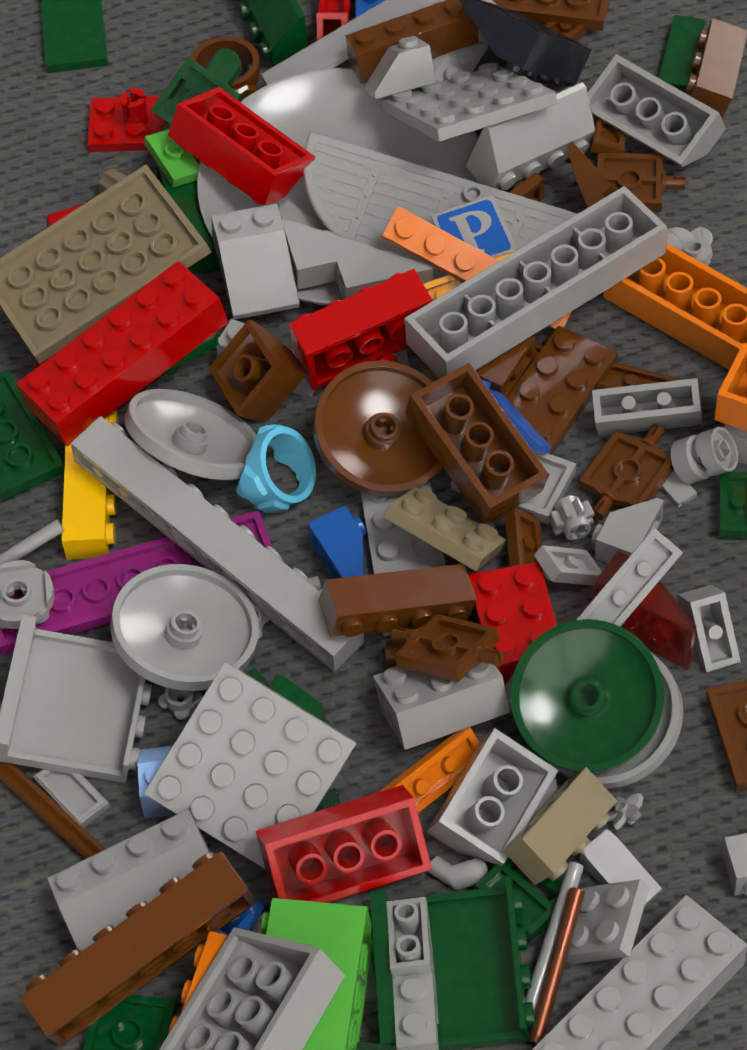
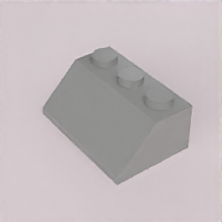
[426,728,558,866]

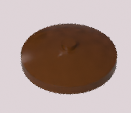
[313,361,443,496]

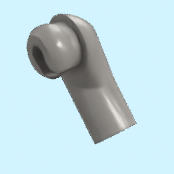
[427,856,488,890]

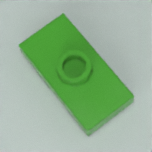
[144,129,199,188]

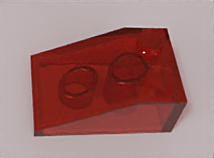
[594,551,696,671]

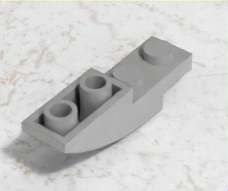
[387,897,439,1050]

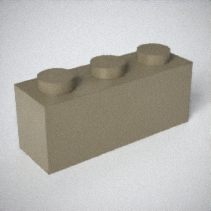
[503,767,617,885]

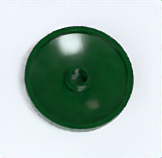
[511,619,664,773]

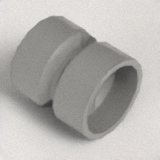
[671,427,738,484]

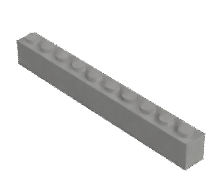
[71,416,364,672]

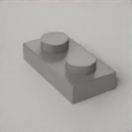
[534,545,605,586]

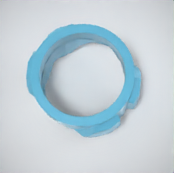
[236,424,316,513]

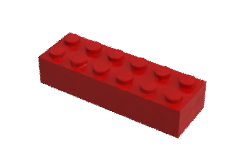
[16,261,228,447]

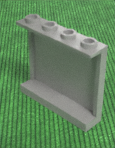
[0,614,152,783]

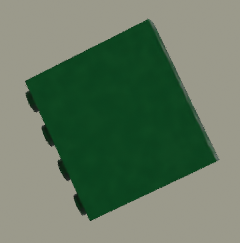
[370,876,536,1050]

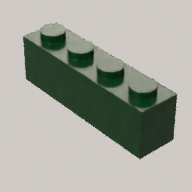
[156,155,220,274]

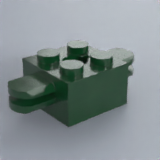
[151,48,243,132]

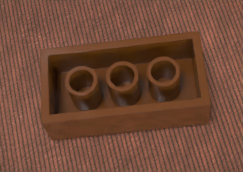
[405,363,549,524]

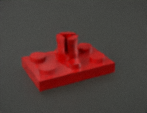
[88,88,166,152]

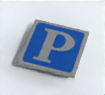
[430,194,517,258]

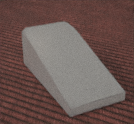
[580,829,662,907]

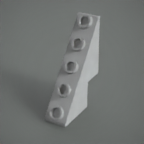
[282,219,433,299]

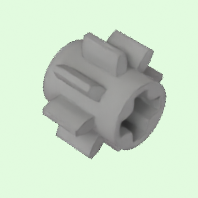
[549,496,595,540]

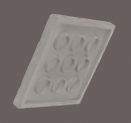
[382,63,557,142]
[144,662,357,869]

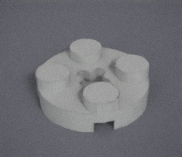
[0,560,55,629]

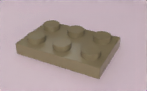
[383,487,506,571]

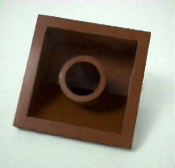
[208,319,307,422]

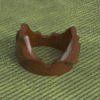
[190,36,260,100]

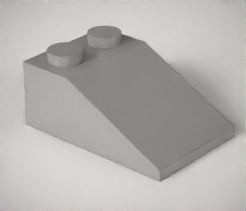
[211,203,299,320]

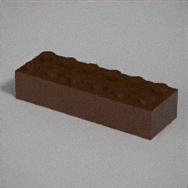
[20,851,257,1046]

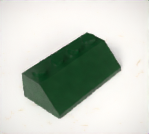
[238,0,308,67]

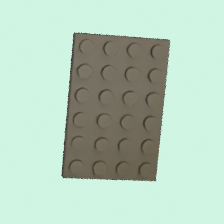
[0,164,211,364]

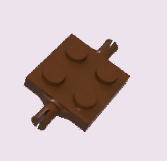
[574,153,686,212]
[579,424,674,520]
[391,614,504,682]

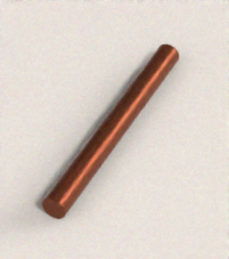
[528,887,585,1045]

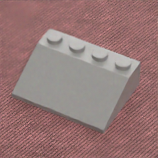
[48,809,240,952]
[159,927,345,1050]

